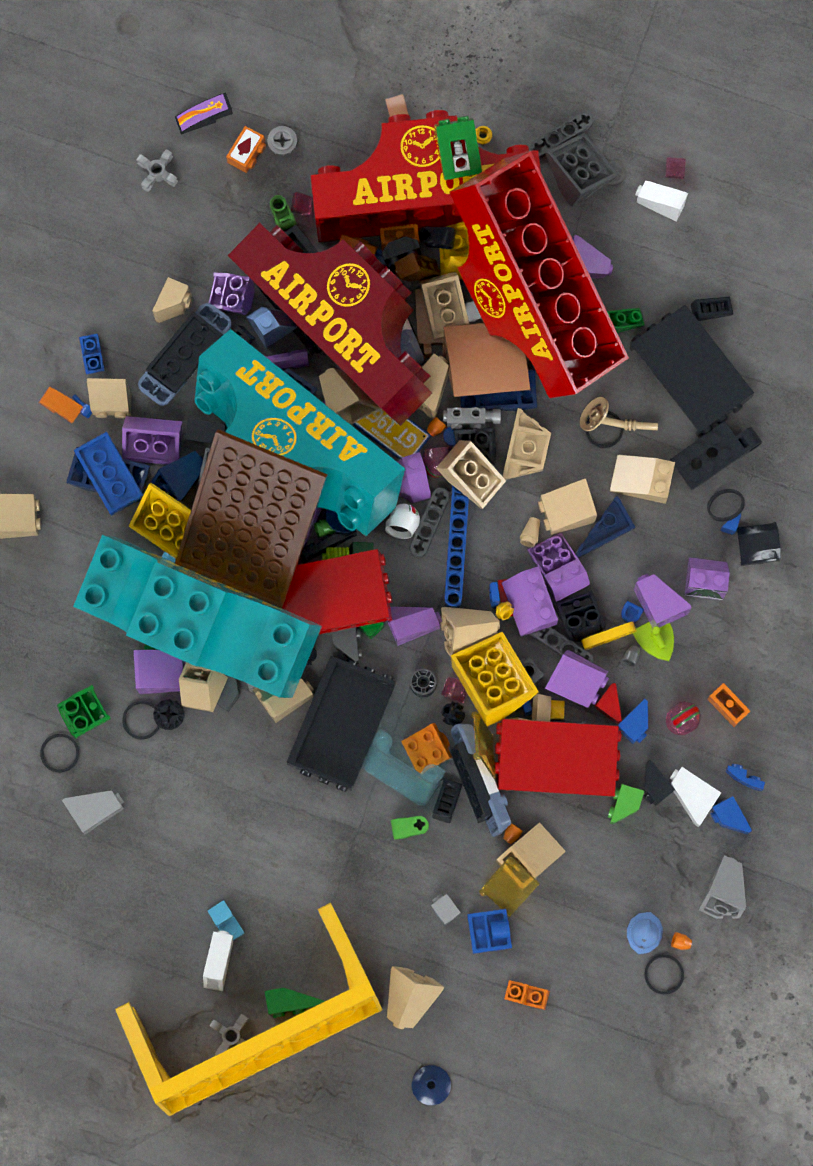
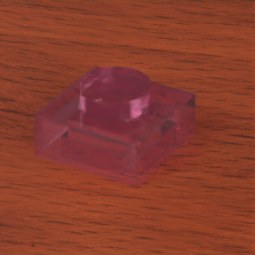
[665,157,686,179]
[291,192,313,216]

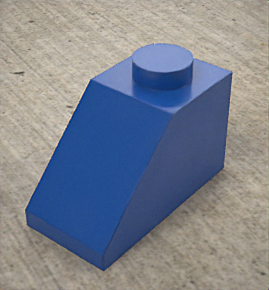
[618,699,648,744]
[710,796,752,834]

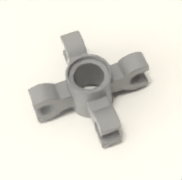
[136,149,178,192]
[210,1014,249,1055]

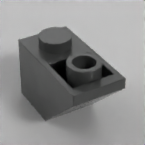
[333,627,363,664]
[217,674,240,712]

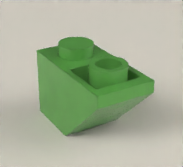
[608,784,644,824]

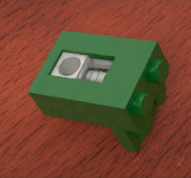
[434,116,482,180]

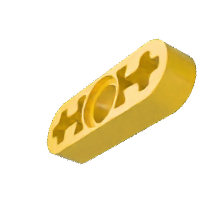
[581,622,637,650]

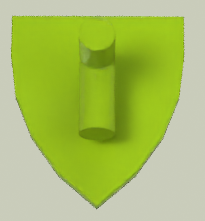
[633,622,674,661]

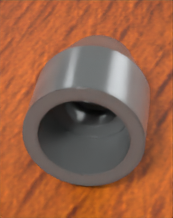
[622,645,640,667]

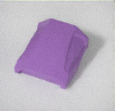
[209,272,255,315]

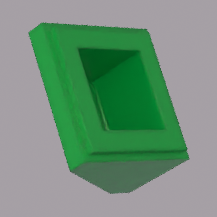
[360,622,384,639]

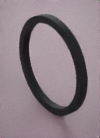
[585,410,624,448]
[707,489,745,522]
[122,701,160,740]
[40,734,79,773]
[644,955,684,995]

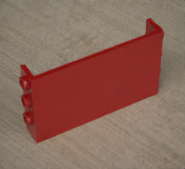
[282,549,392,635]
[494,719,621,796]

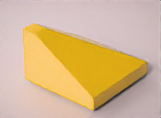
[550,700,565,720]

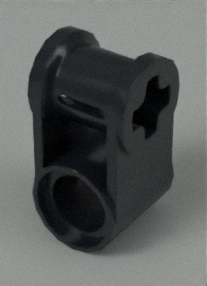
[418,226,456,249]

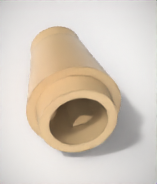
[520,517,540,547]

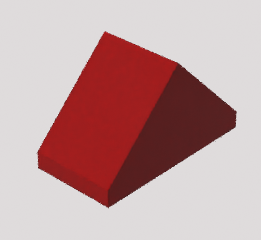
[595,683,622,724]

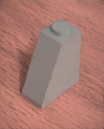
[62,790,124,834]

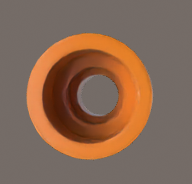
[426,416,447,437]
[503,823,523,844]
[671,932,692,950]

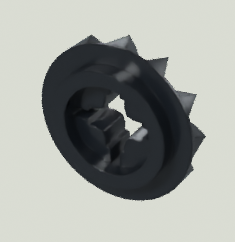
[153,699,184,730]

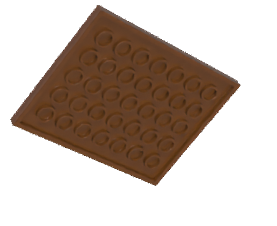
[175,429,328,608]

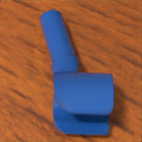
[72,394,92,418]

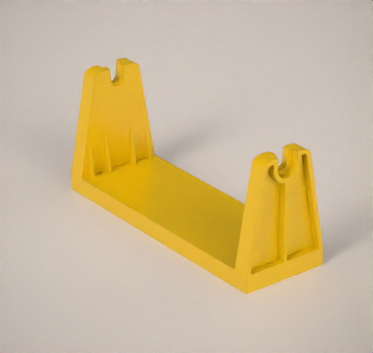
[115,903,383,1116]

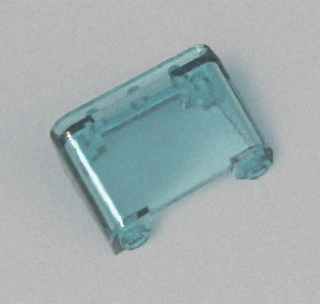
[363,729,446,805]

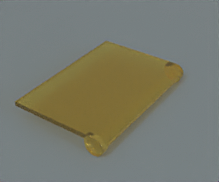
[471,711,495,779]
[479,857,540,917]

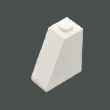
[635,181,688,222]
[669,767,721,827]
[203,931,233,992]

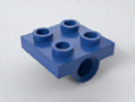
[467,909,512,954]

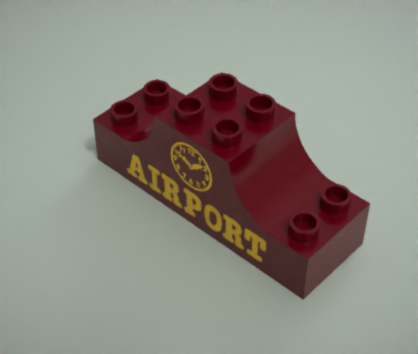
[227,222,432,426]

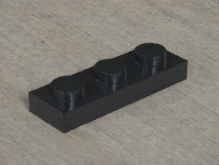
[302,530,357,562]

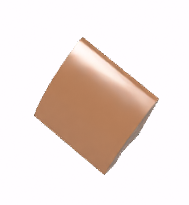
[443,323,530,397]

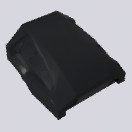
[382,237,421,274]
[453,427,496,466]
[736,522,781,566]
[556,590,606,642]

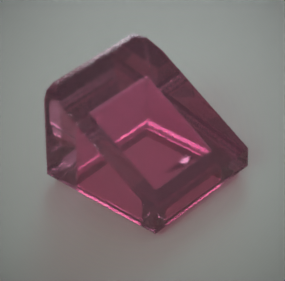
[441,677,467,703]

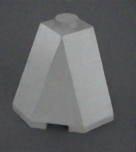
[699,855,746,919]

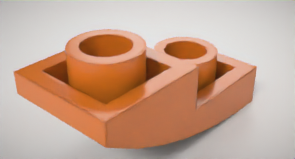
[39,387,83,423]
[504,980,550,1010]

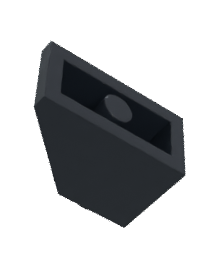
[643,760,675,806]

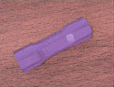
[265,349,309,369]

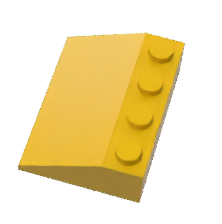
[129,483,191,559]
[451,632,538,727]

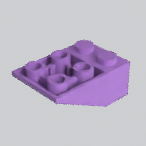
[527,533,590,602]

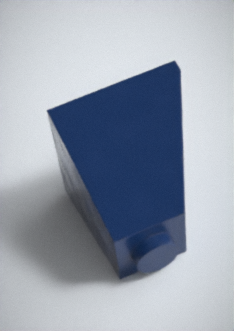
[151,451,203,503]

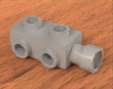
[443,407,501,430]

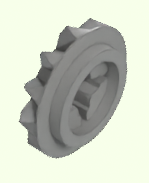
[267,126,297,156]

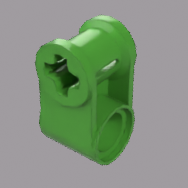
[270,195,297,231]
[391,816,429,840]

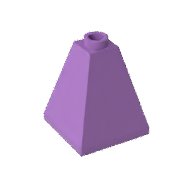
[572,235,613,279]

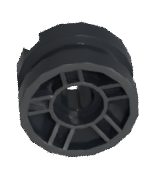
[410,668,437,698]

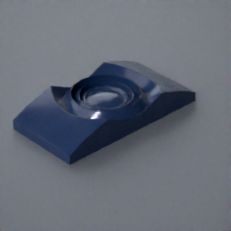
[460,370,537,412]
[66,447,150,503]

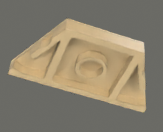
[502,408,551,480]

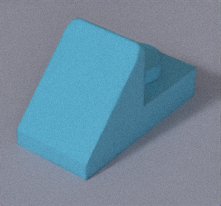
[208,900,245,941]

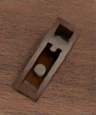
[394,253,441,282]

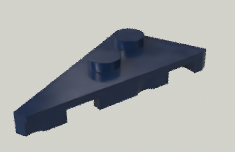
[575,496,635,558]

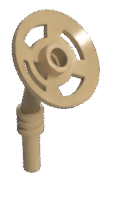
[580,397,658,431]

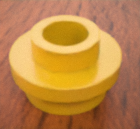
[475,126,492,144]
[495,602,514,620]

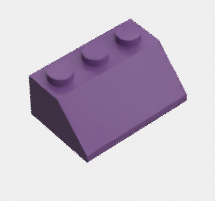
[122,416,182,465]
[502,566,558,636]

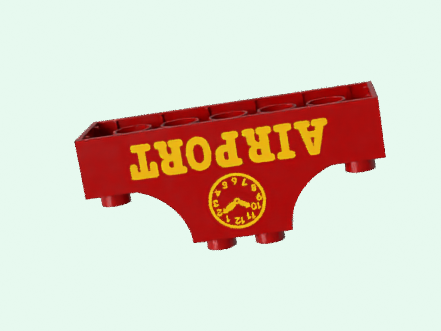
[311,110,541,242]
[449,151,629,398]

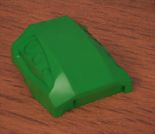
[57,685,111,739]

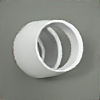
[385,503,420,539]

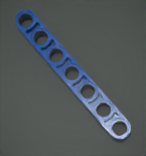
[445,485,469,608]

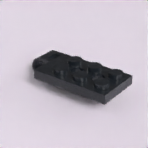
[670,421,762,491]

